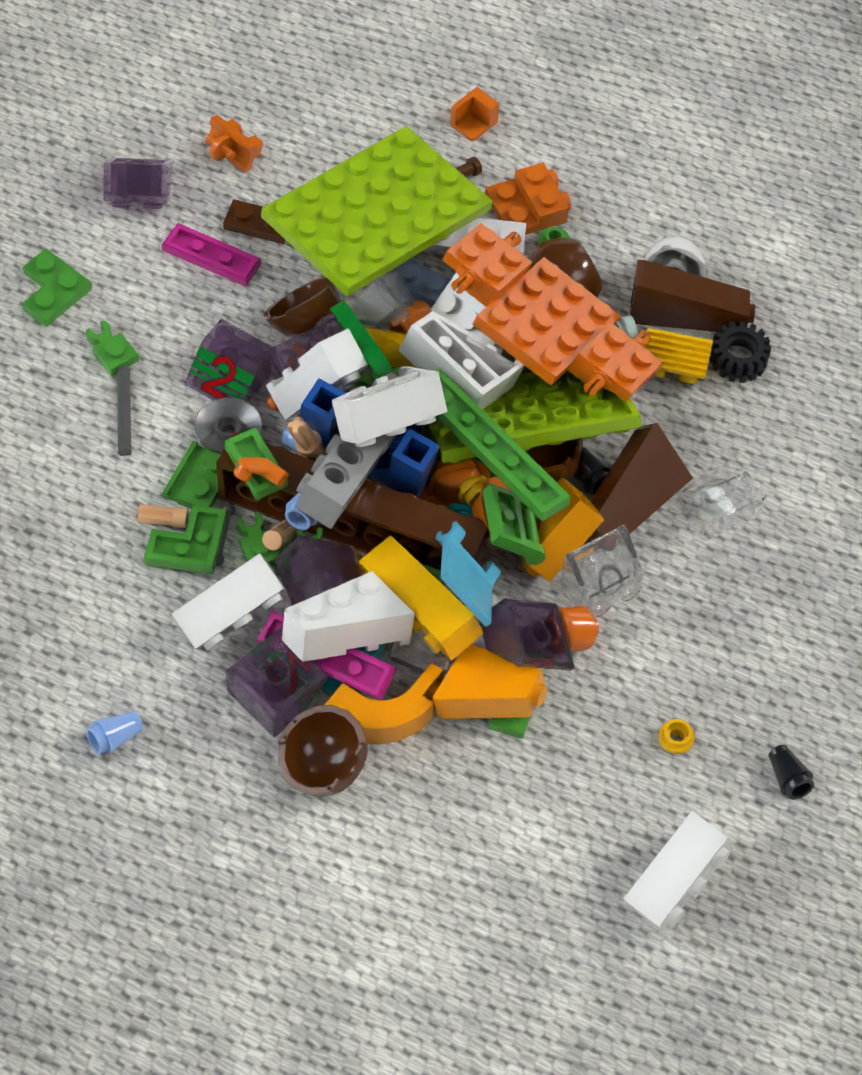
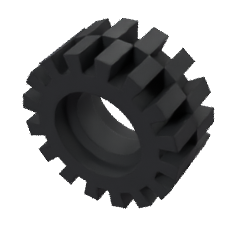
[709,321,771,383]

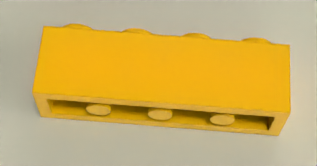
[358,535,484,661]

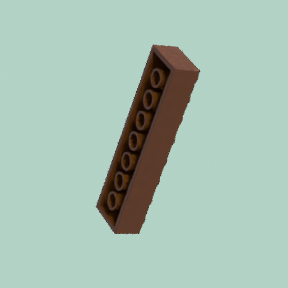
[216,431,489,570]

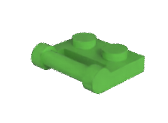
[483,483,546,565]

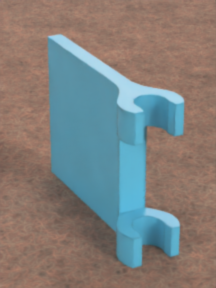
[436,521,501,627]

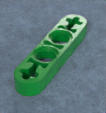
[330,300,393,379]

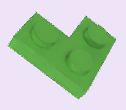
[22,248,92,327]
[144,505,227,574]

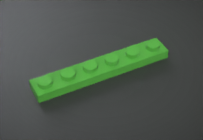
[434,368,571,522]

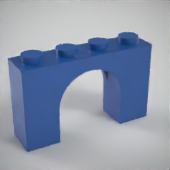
[300,378,439,498]

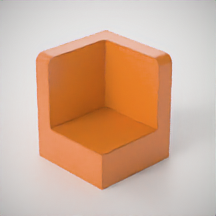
[450,87,499,141]

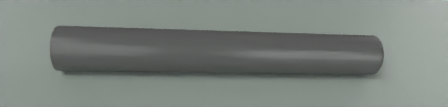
[117,367,132,456]

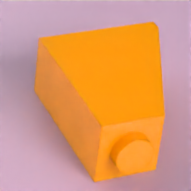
[520,477,604,582]
[432,644,547,719]

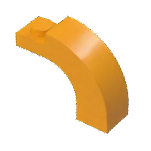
[324,663,443,744]

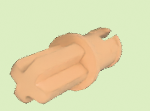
[288,417,328,459]

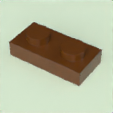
[223,199,285,244]

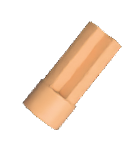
[138,504,188,528]
[262,519,297,550]

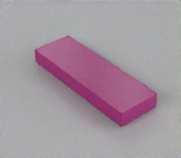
[162,223,261,287]

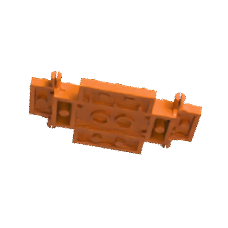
[442,223,663,402]

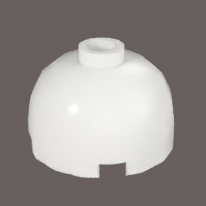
[644,236,706,278]

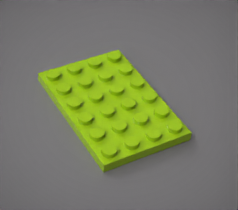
[261,125,493,297]
[424,370,642,463]

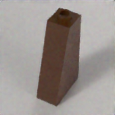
[630,259,755,332]
[584,423,693,552]

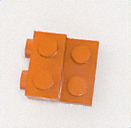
[485,162,571,235]

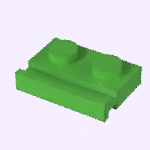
[163,441,221,509]

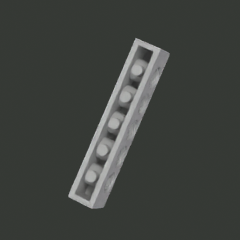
[295,372,398,529]

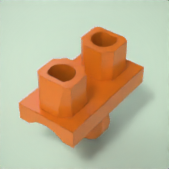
[205,115,263,173]

